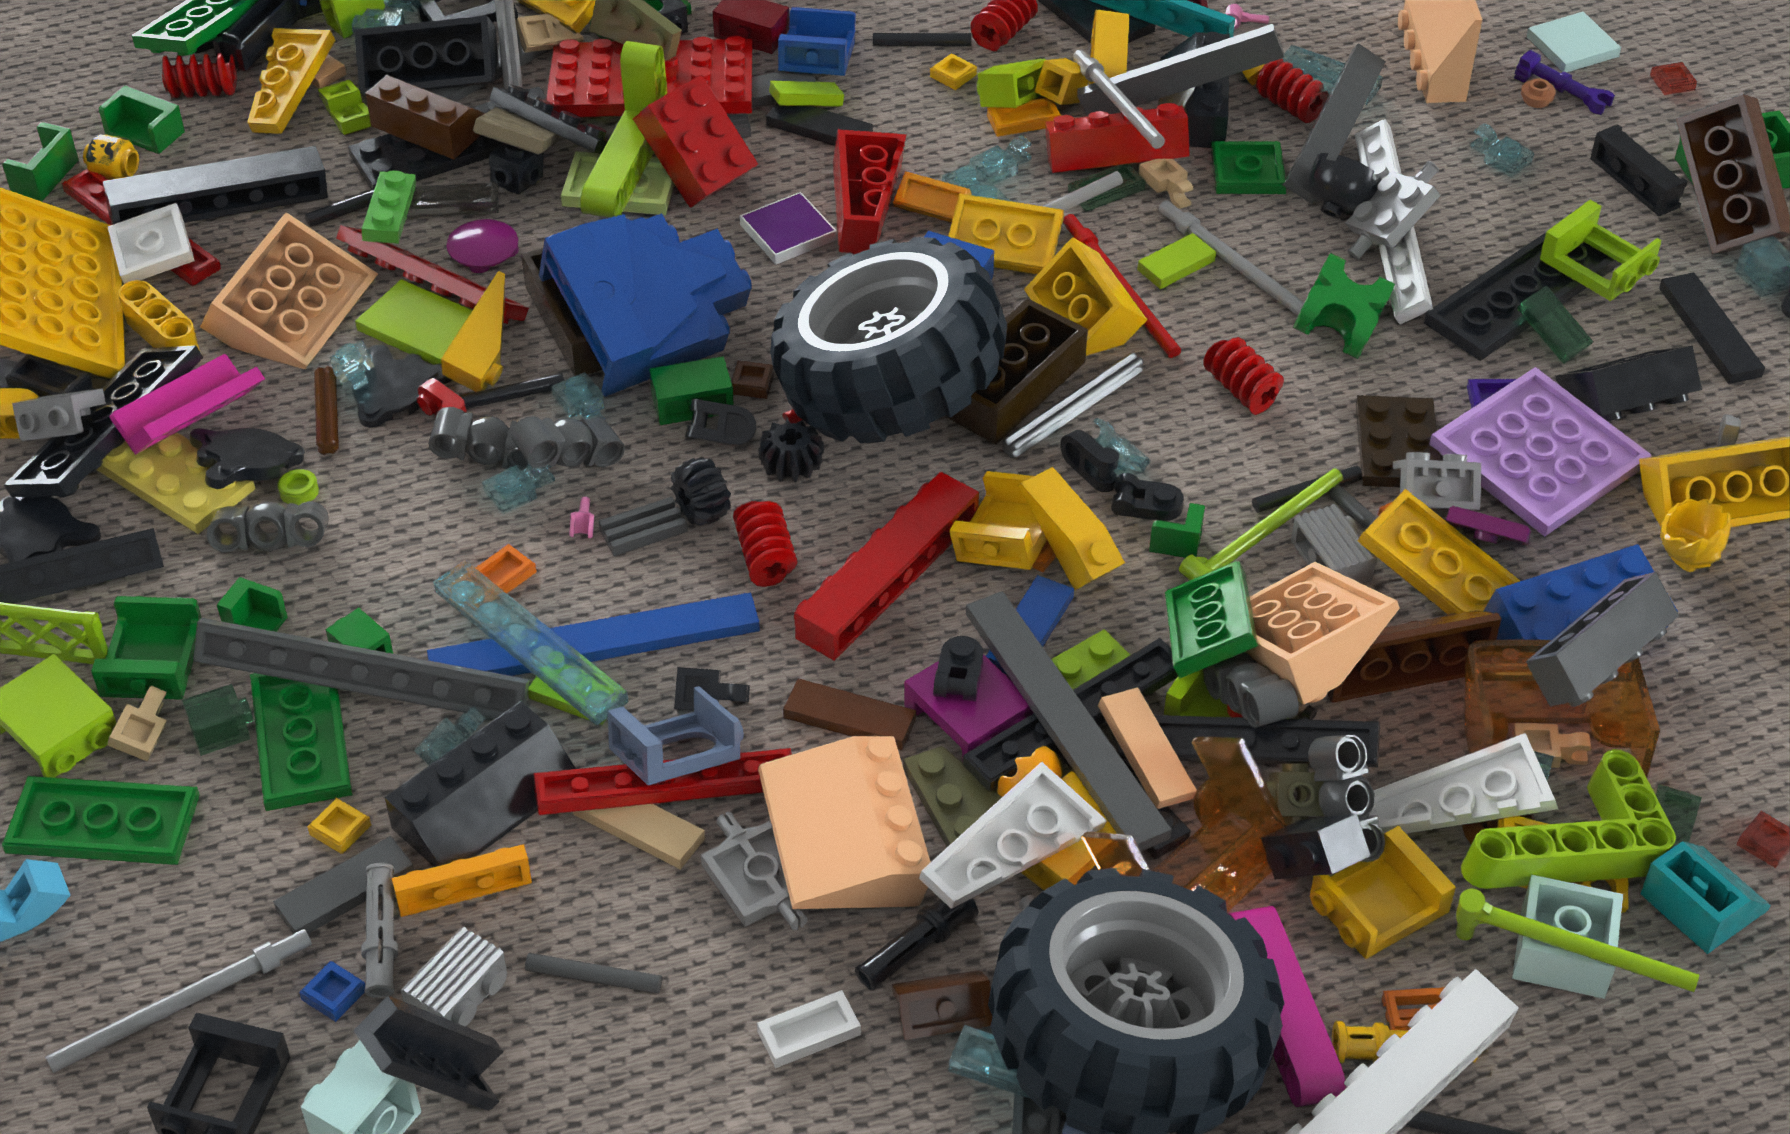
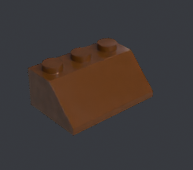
[365,75,485,159]

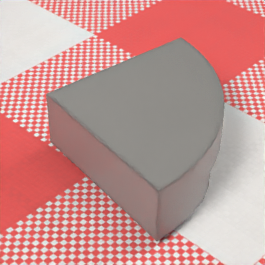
[1717,414,1741,447]

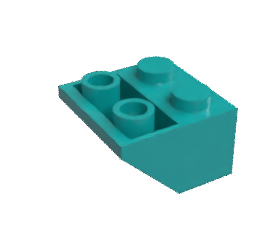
[1640,841,1771,954]

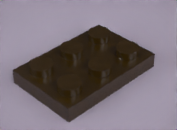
[1355,395,1440,488]

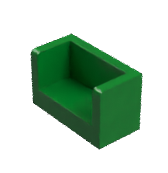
[99,85,185,154]
[2,122,79,202]
[649,356,734,425]

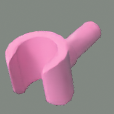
[1225,4,1269,29]
[569,497,594,538]

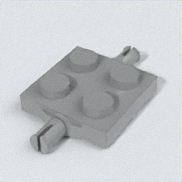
[1345,161,1441,260]
[700,812,808,930]

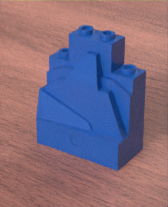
[539,213,752,397]

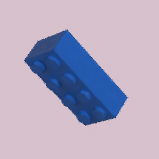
[1484,544,1678,681]

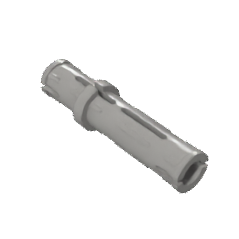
[361,863,398,998]

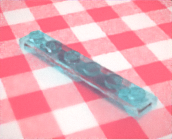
[433,560,628,726]

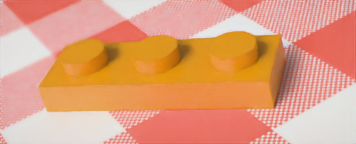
[392,844,532,917]

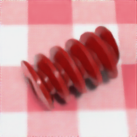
[970,0,1038,51]
[162,53,237,98]
[1256,59,1329,123]
[1203,337,1284,415]
[733,501,798,587]

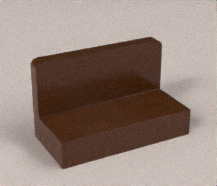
[892,970,993,1040]

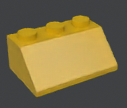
[1024,237,1147,356]

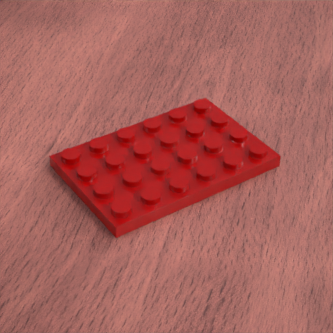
[546,36,753,117]

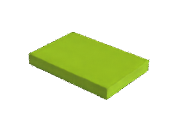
[355,279,473,365]

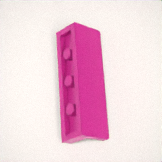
[110,354,265,455]

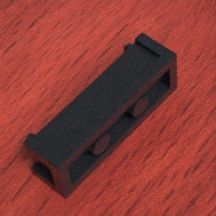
[213,0,302,71]
[1590,124,1688,216]

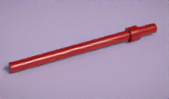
[1063,214,1181,358]

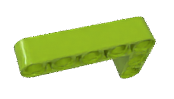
[580,41,667,218]
[1461,749,1676,889]

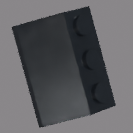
[1555,345,1702,421]

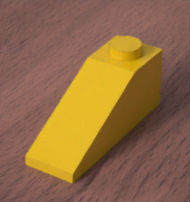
[441,271,505,392]
[1018,467,1125,590]

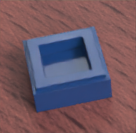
[299,961,366,1022]

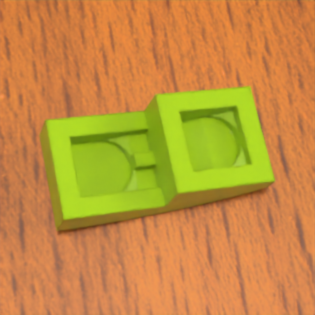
[318,79,371,135]

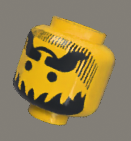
[83,134,139,180]

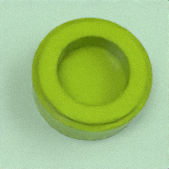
[278,469,319,505]

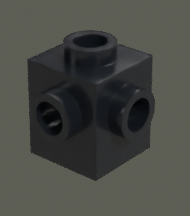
[489,143,544,195]

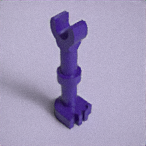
[1514,50,1615,115]

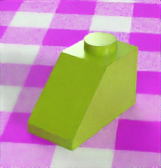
[977,59,1046,108]

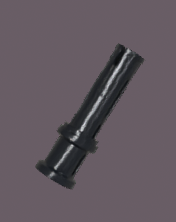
[855,898,979,991]

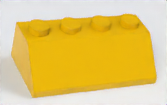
[1639,437,1790,527]

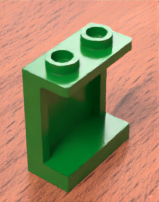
[91,596,202,700]

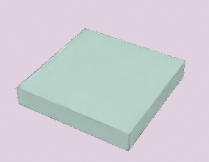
[1527,12,1621,72]

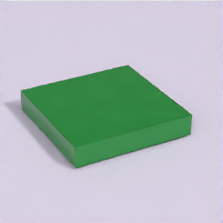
[1211,141,1286,194]

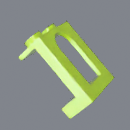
[1540,200,1662,301]

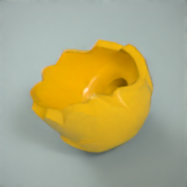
[1660,498,1731,572]

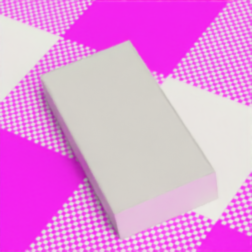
[757,990,861,1068]

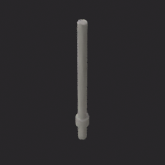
[1073,50,1165,149]
[1158,200,1304,316]
[45,929,312,1073]

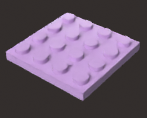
[1429,367,1651,537]

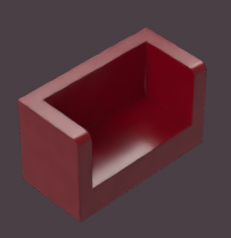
[712,0,790,54]

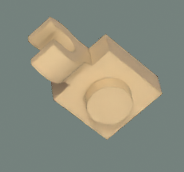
[1138,159,1193,209]
[107,686,167,762]
[1512,723,1591,768]

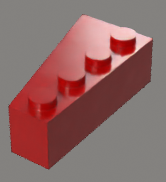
[833,129,907,254]

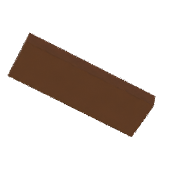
[783,678,916,750]

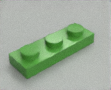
[362,171,416,244]

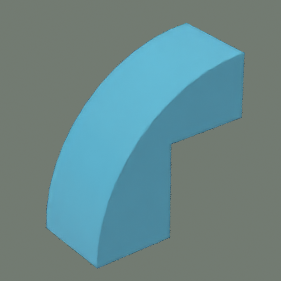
[0,859,70,942]

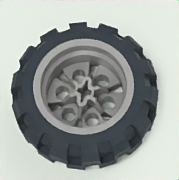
[770,237,1007,443]
[988,868,1285,1134]

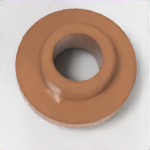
[1521,78,1556,108]

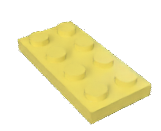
[96,433,256,534]

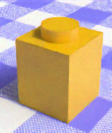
[1034,58,1089,105]

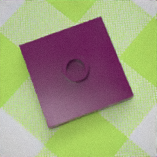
[1446,505,1531,546]

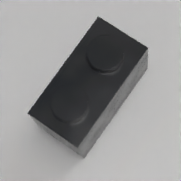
[1261,813,1371,879]

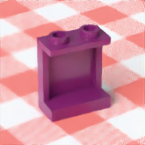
[904,654,1033,763]

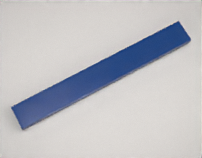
[427,592,760,676]

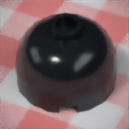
[1309,153,1382,218]

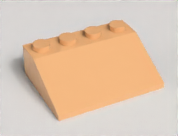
[1398,0,1482,103]
[200,212,378,369]
[1245,562,1400,705]
[758,736,931,909]

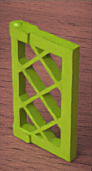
[0,602,108,664]

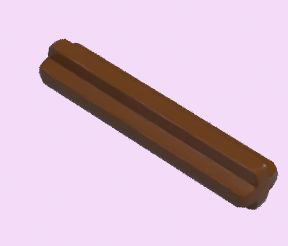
[314,366,339,455]

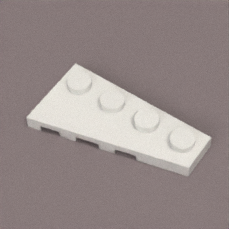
[1370,733,1558,834]
[919,762,1107,909]

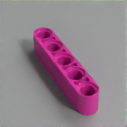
[1228,906,1346,1107]

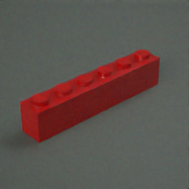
[794,472,979,661]

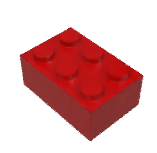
[633,75,758,208]

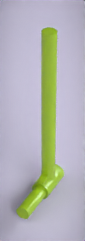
[1179,468,1343,580]
[1456,888,1699,992]

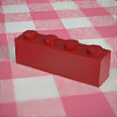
[1045,103,1190,173]

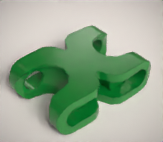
[1293,253,1395,359]

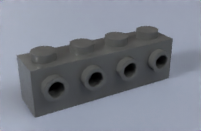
[1526,572,1679,707]

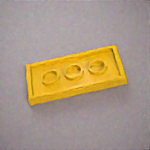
[1357,489,1520,614]

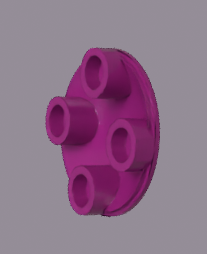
[446,219,519,273]

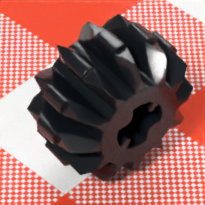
[758,419,824,483]
[671,457,731,526]

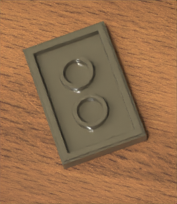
[473,107,560,155]

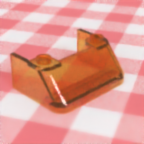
[1464,640,1660,778]
[1081,737,1287,913]

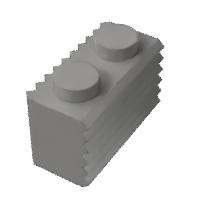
[1291,503,1377,584]
[401,926,507,1026]

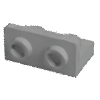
[12,388,106,441]
[1393,452,1481,511]

